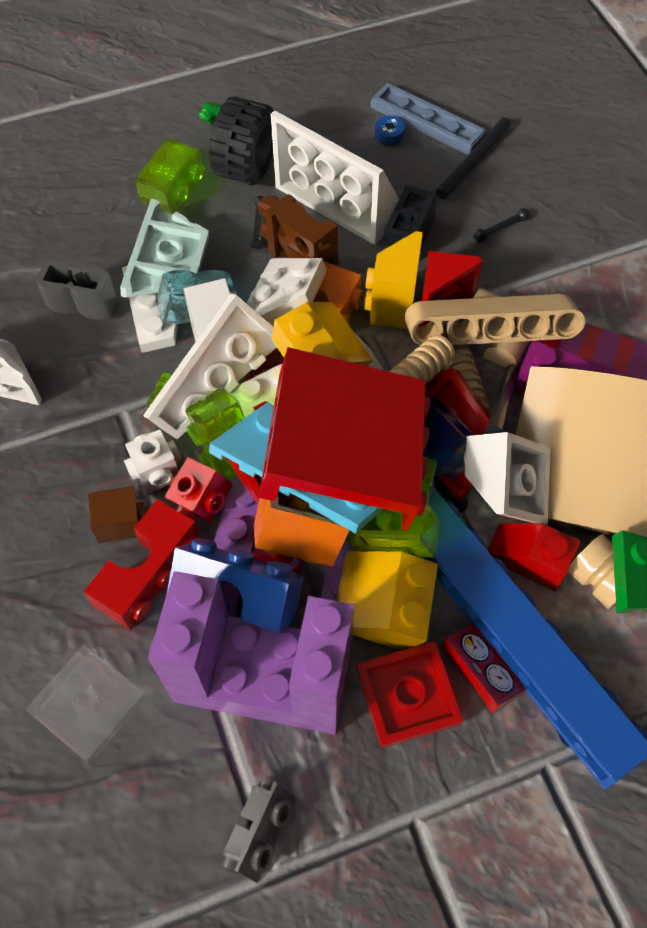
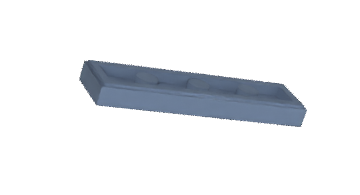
[370,83,487,155]

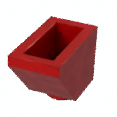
[487,523,581,592]

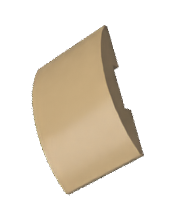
[515,366,647,537]

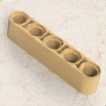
[405,294,585,346]

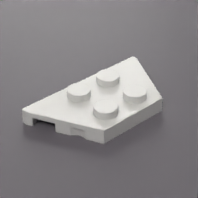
[247,258,327,325]

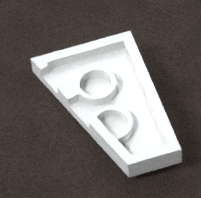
[122,266,184,353]

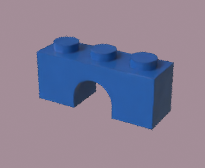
[166,538,305,633]

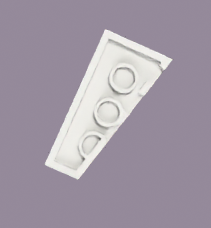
[143,294,277,439]

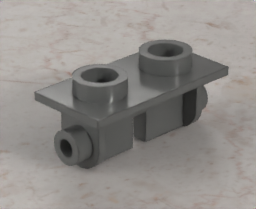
[222,779,295,884]

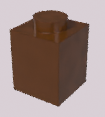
[88,486,148,543]

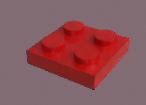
[356,641,463,749]

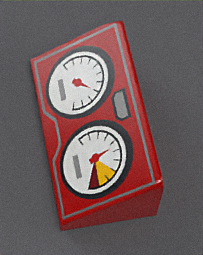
[442,623,526,714]

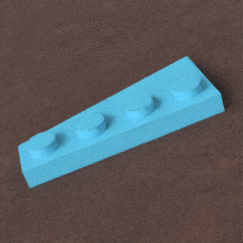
[209,402,383,534]

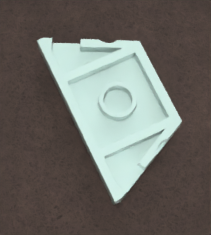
[120,199,209,297]

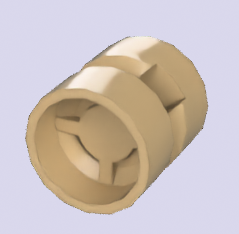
[568,534,616,610]

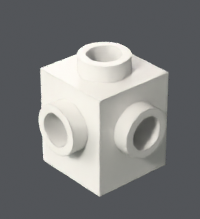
[124,429,182,494]

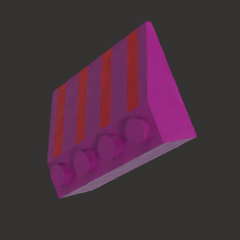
[514,316,647,395]

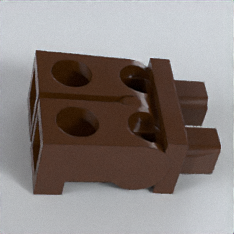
[257,194,339,267]

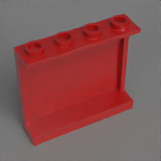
[258,347,430,531]

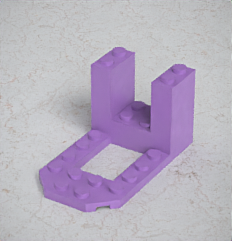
[148,475,377,735]

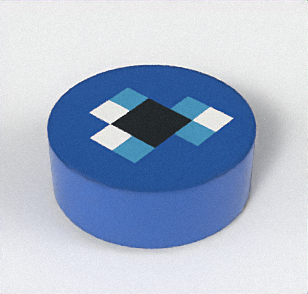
[375,116,405,145]

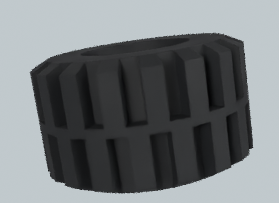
[209,96,274,186]

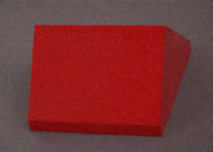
[418,251,483,327]

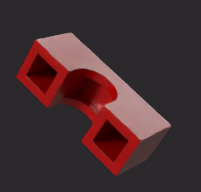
[84,499,200,630]

